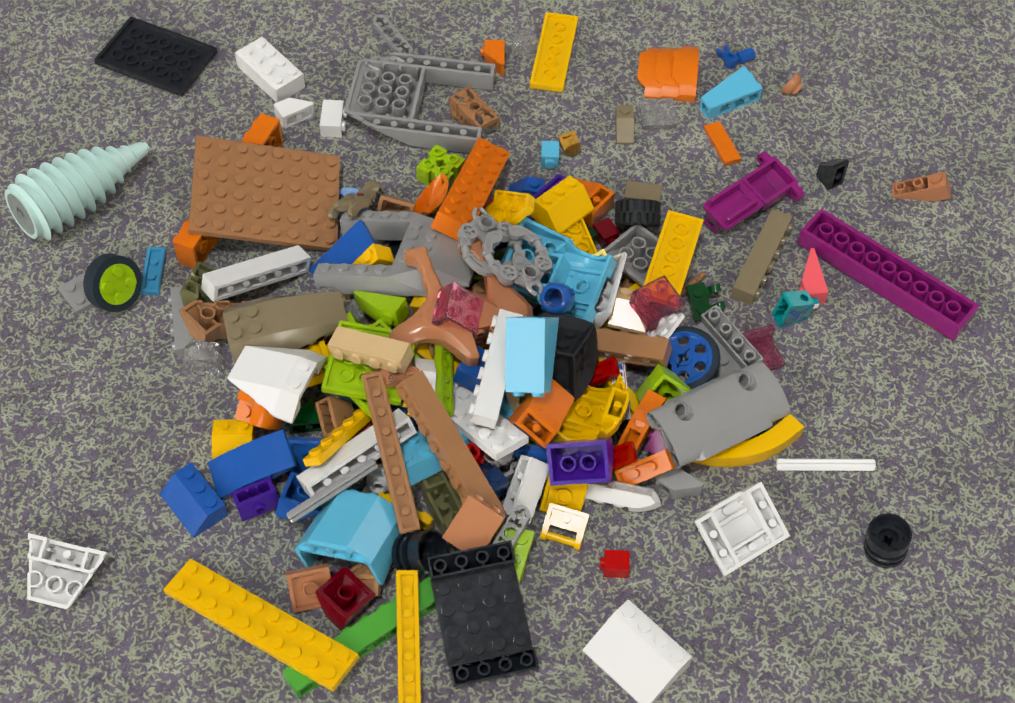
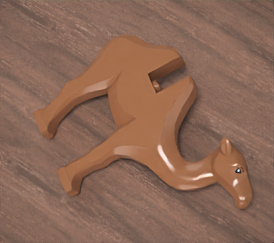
[363,238,533,388]

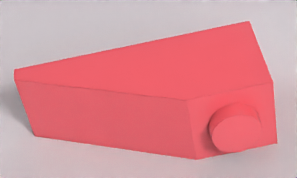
[797,248,829,303]

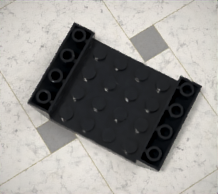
[427,540,539,687]

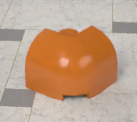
[234,390,282,430]

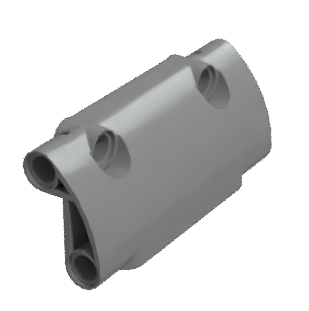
[646,361,790,469]

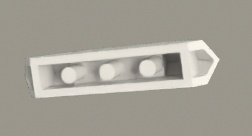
[585,480,661,512]

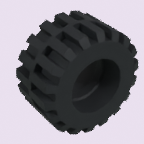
[614,199,661,227]

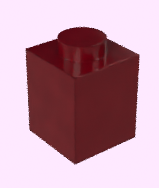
[592,217,620,249]

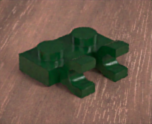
[685,282,726,322]

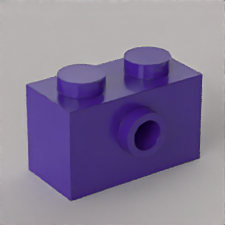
[231,477,279,522]

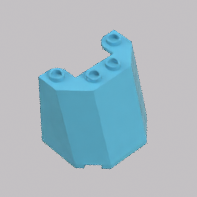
[295,489,400,585]

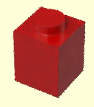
[599,549,630,578]

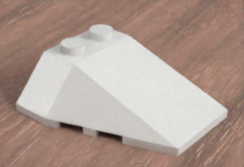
[227,345,327,424]

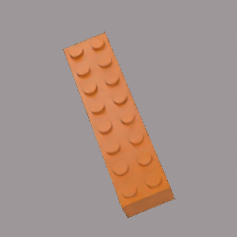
[431,137,510,241]

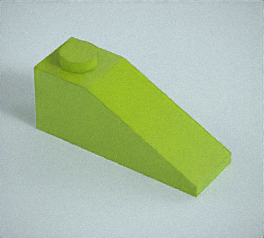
[353,290,409,327]

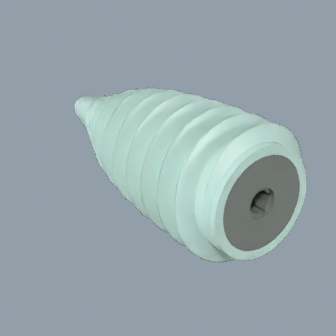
[5,142,150,240]

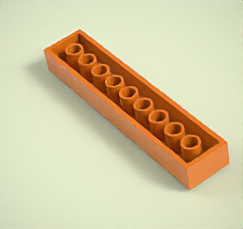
[173,113,283,269]

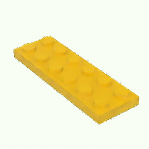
[529,12,578,93]
[640,210,704,307]

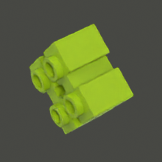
[416,145,465,192]

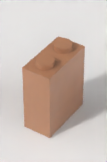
[442,493,506,550]

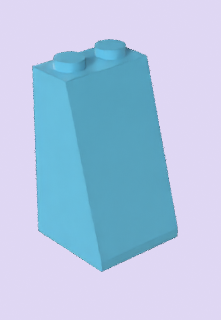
[505,316,559,397]

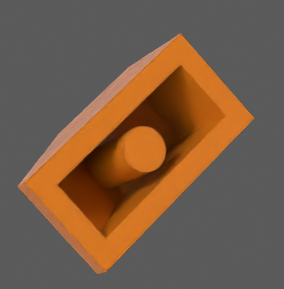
[481,40,505,76]

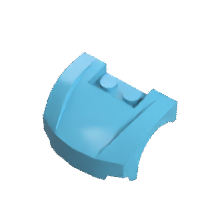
[535,238,616,323]

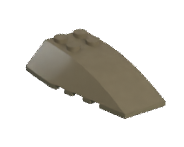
[223,291,348,363]

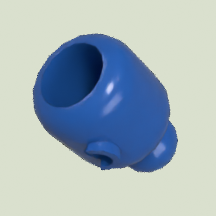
[540,282,576,314]

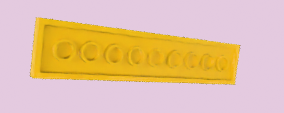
[163,558,359,692]

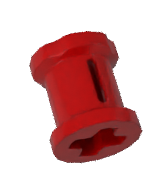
[467,443,485,466]

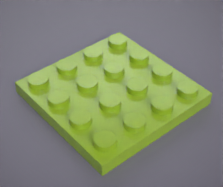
[321,320,416,406]

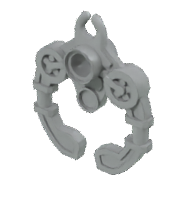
[457,207,526,276]
[481,225,552,296]

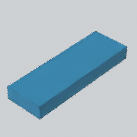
[140,247,167,295]

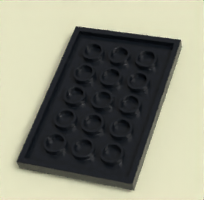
[94,16,217,97]

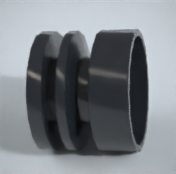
[863,513,912,568]
[392,529,448,576]

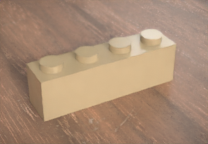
[328,326,414,374]

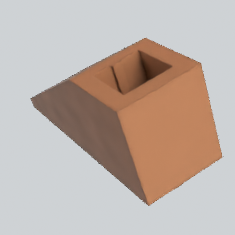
[892,172,951,202]

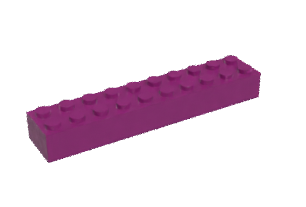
[797,208,979,341]

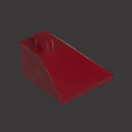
[315,566,375,631]

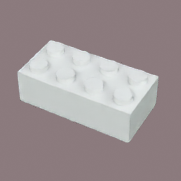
[235,37,305,103]

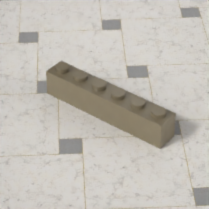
[731,208,794,305]

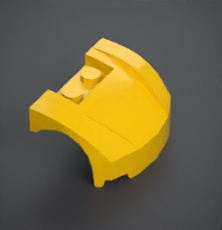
[552,374,629,442]

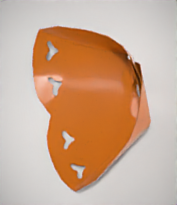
[414,173,449,218]

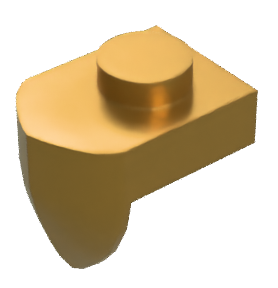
[558,130,581,157]

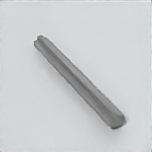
[286,458,378,523]

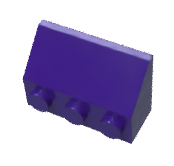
[546,437,614,486]

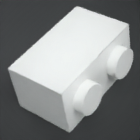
[319,100,347,138]

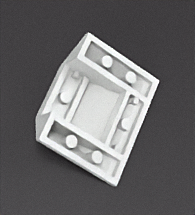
[694,482,790,576]

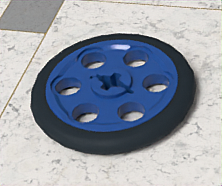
[647,326,721,389]

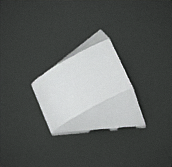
[27,533,108,610]

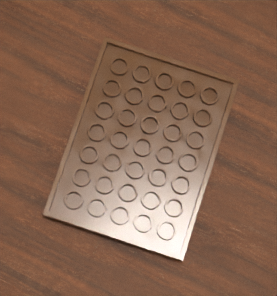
[188,135,340,251]

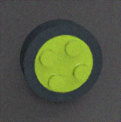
[83,253,142,312]

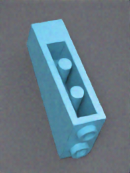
[699,66,763,120]

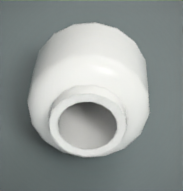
[366,464,389,494]

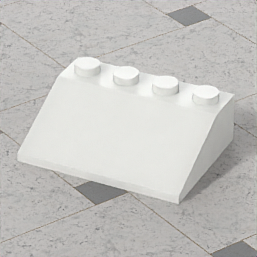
[593,252,627,329]
[583,599,692,703]

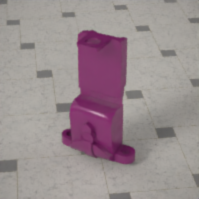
[703,151,804,234]

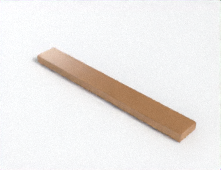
[361,371,421,535]

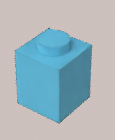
[541,141,559,169]

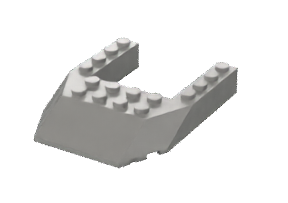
[344,52,496,153]
[313,210,475,297]

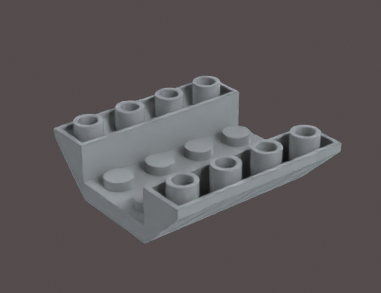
[669,305,764,381]

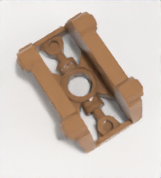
[449,86,500,129]

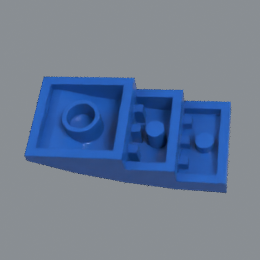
[207,429,297,500]

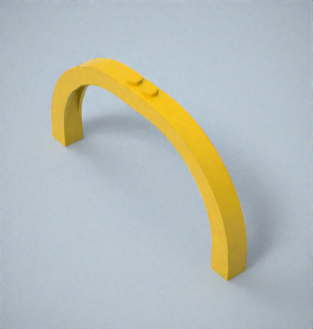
[597,282,804,467]

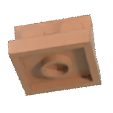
[286,563,331,613]

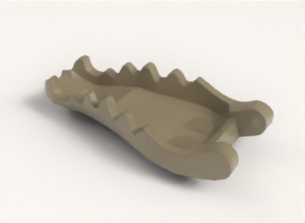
[328,180,383,220]

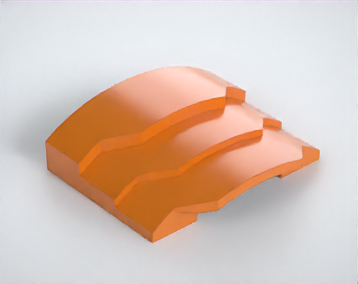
[637,46,699,102]

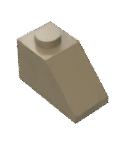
[614,105,634,145]

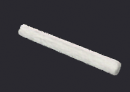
[776,459,876,471]

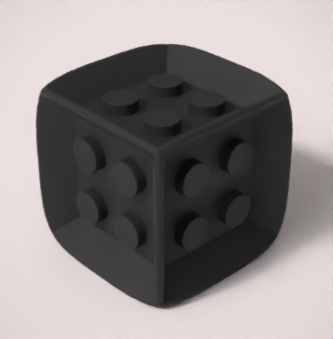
[537,313,597,402]

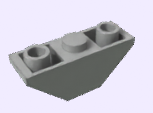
[651,453,704,499]

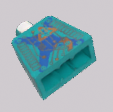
[771,290,819,329]

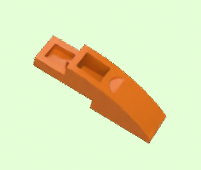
[618,389,667,467]

